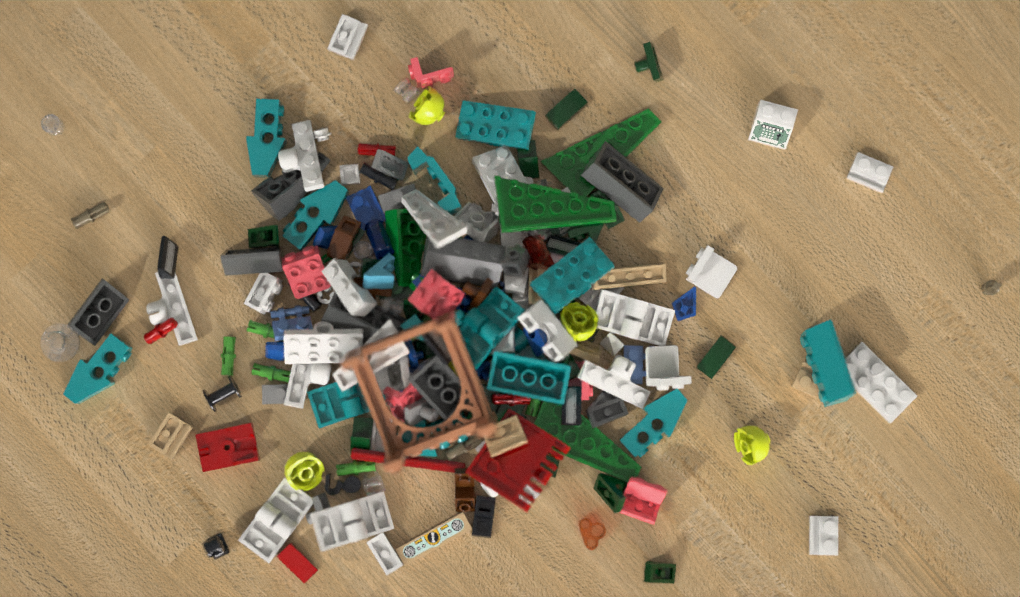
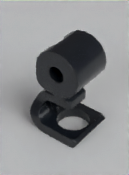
[325,473,362,496]
[203,533,230,560]

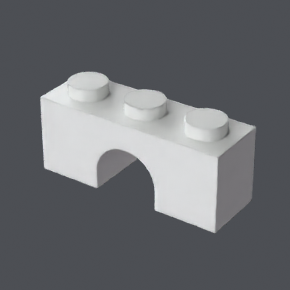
[322,259,377,317]
[518,299,577,363]

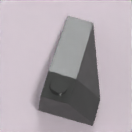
[251,152,330,221]

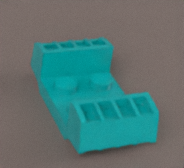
[407,147,462,215]

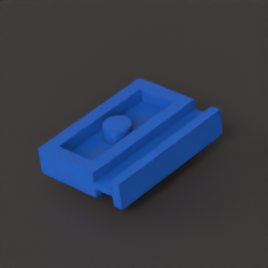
[346,186,385,231]

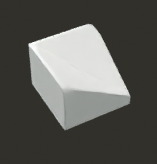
[600,332,624,356]

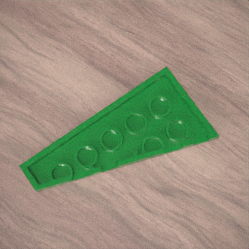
[540,108,662,197]
[494,175,617,233]
[534,401,641,482]

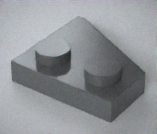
[585,390,629,428]

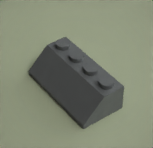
[581,141,664,223]
[421,236,506,289]
[321,292,407,345]

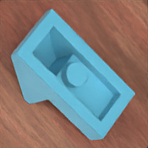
[363,253,395,289]

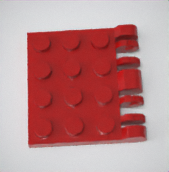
[466,409,570,513]

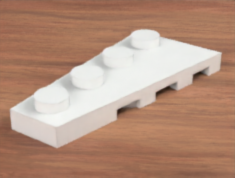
[333,319,410,392]

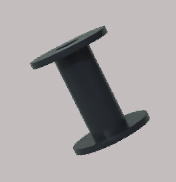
[203,375,242,412]

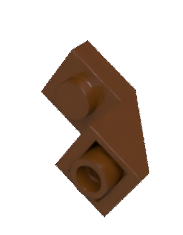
[326,215,361,260]
[455,468,475,512]

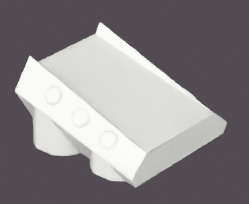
[453,202,500,243]

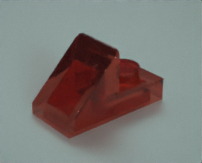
[522,235,555,270]

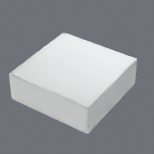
[339,164,360,185]

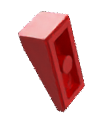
[276,542,318,584]

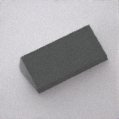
[220,246,283,276]
[67,278,129,346]
[408,355,469,420]

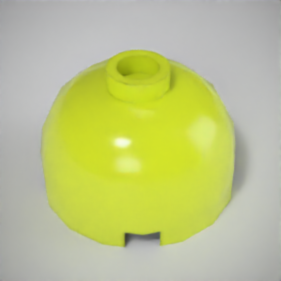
[409,86,445,125]
[559,302,599,342]
[734,425,770,465]
[284,452,324,491]

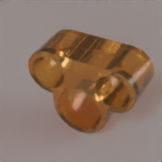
[578,517,606,550]

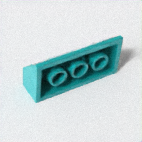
[800,319,856,407]
[487,351,571,404]

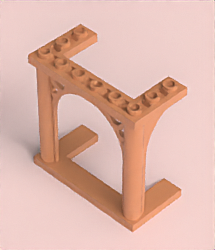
[340,310,498,473]

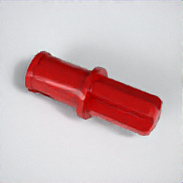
[358,143,396,156]
[144,318,178,344]
[492,393,531,406]

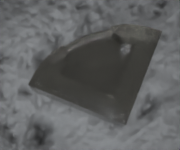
[387,364,401,387]

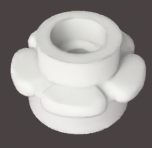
[313,127,331,142]

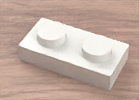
[366,532,403,575]

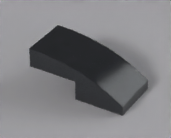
[472,495,496,538]

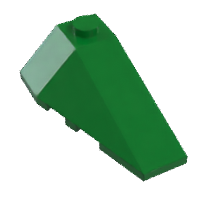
[385,209,427,286]

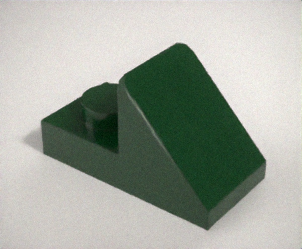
[517,140,540,179]
[567,223,604,243]
[248,225,279,248]
[350,417,373,455]
[593,473,627,513]
[644,561,676,583]

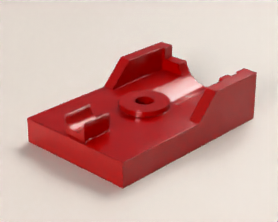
[195,423,260,472]

